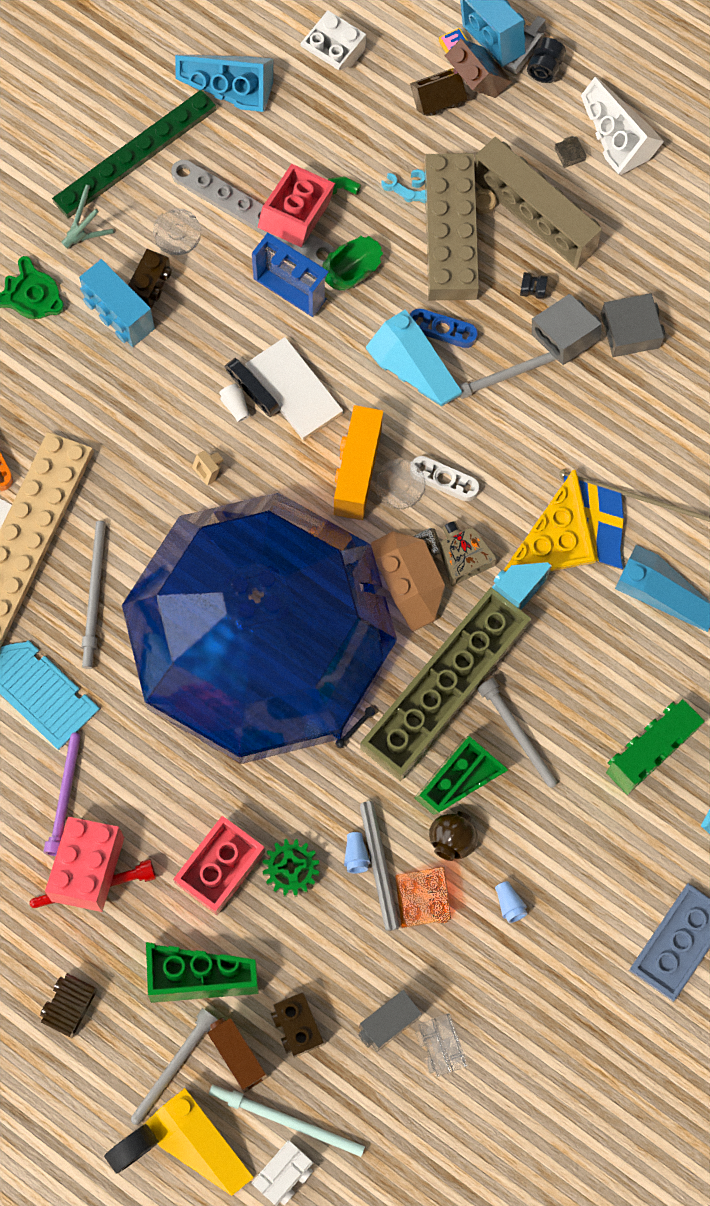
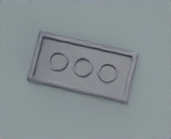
[628,883,710,1002]

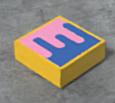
[439,28,468,53]

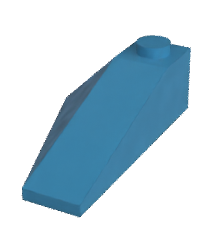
[175,54,274,112]

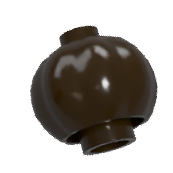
[429,811,478,861]

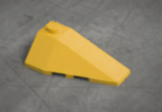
[143,1088,254,1196]

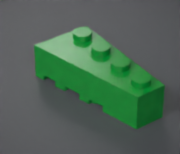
[606,699,705,795]
[146,942,259,1003]

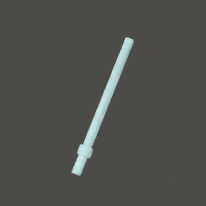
[209,1084,365,1157]

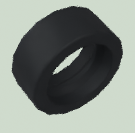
[104,1124,159,1174]

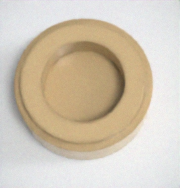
[475,189,496,214]

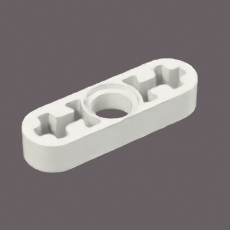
[410,456,479,501]

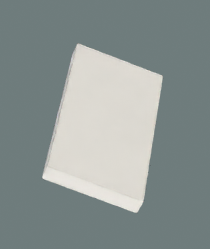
[245,337,343,441]

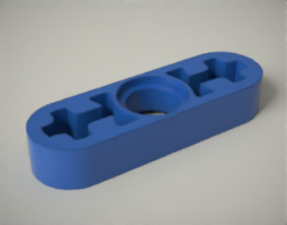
[410,309,477,348]

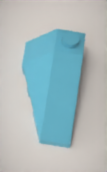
[366,310,462,406]

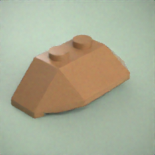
[371,531,446,632]

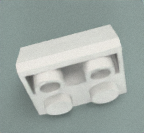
[300,10,366,70]

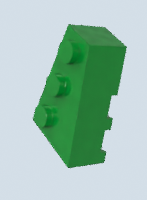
[414,736,508,815]

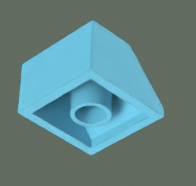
[492,562,552,610]

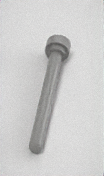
[477,678,557,788]
[131,1008,218,1125]

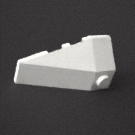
[581,77,664,175]

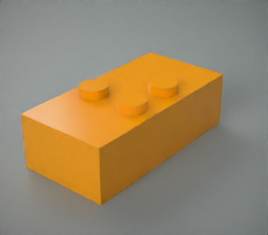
[334,405,383,521]

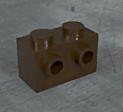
[410,68,468,116]
[128,249,172,309]
[270,992,324,1058]

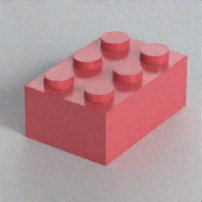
[258,163,335,248]
[173,816,265,916]
[45,817,125,912]

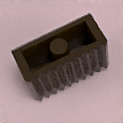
[40,973,98,1039]

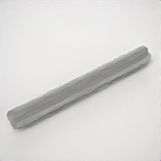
[360,801,399,931]

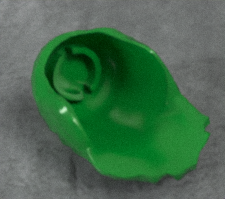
[322,236,383,291]

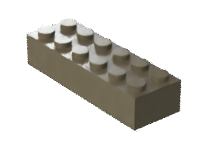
[474,137,602,270]
[424,153,479,301]

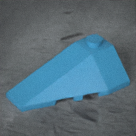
[615,545,710,632]

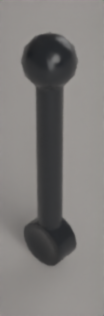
[335,707,375,749]

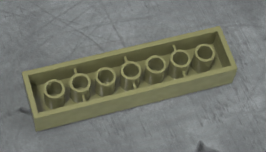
[360,587,531,782]

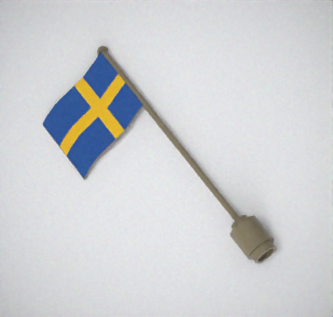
[559,469,710,570]

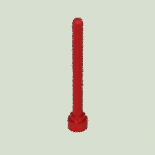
[29,859,156,908]

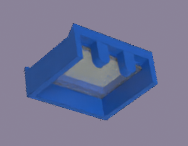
[252,233,329,317]

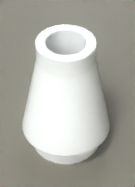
[219,383,251,422]

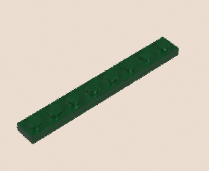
[52,90,216,219]

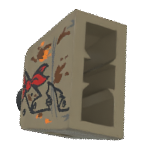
[439,521,496,586]

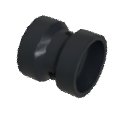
[520,272,548,300]

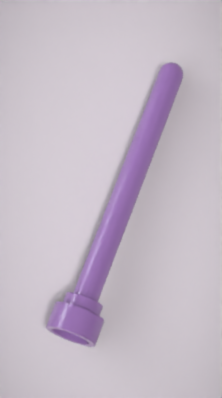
[43,732,81,856]

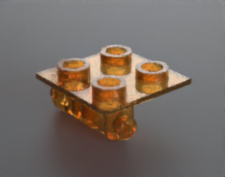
[395,866,451,928]

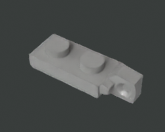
[497,16,547,75]

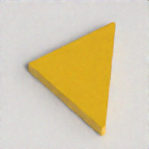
[504,470,596,572]

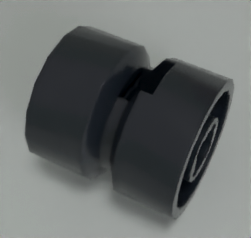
[527,37,566,83]

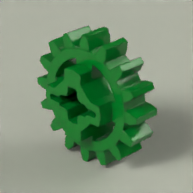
[262,839,319,897]

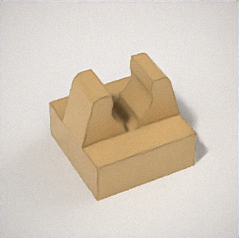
[192,450,224,486]

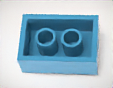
[460,0,526,67]
[79,259,155,347]

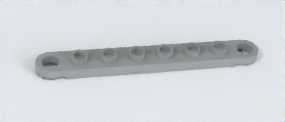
[171,160,335,267]

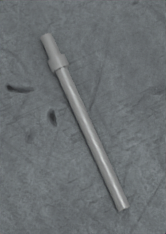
[453,352,557,400]
[81,521,106,669]

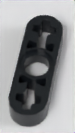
[225,358,280,417]

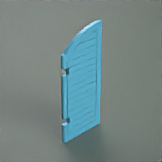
[0,640,100,751]

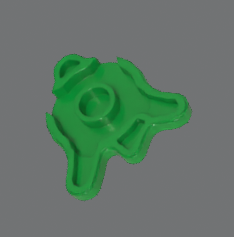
[0,256,64,319]

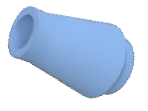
[344,832,370,874]
[495,881,527,923]

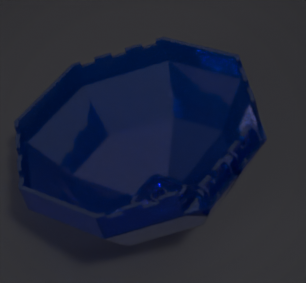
[122,493,397,764]

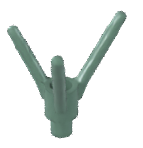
[61,185,114,249]

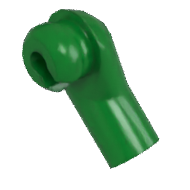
[328,176,361,195]

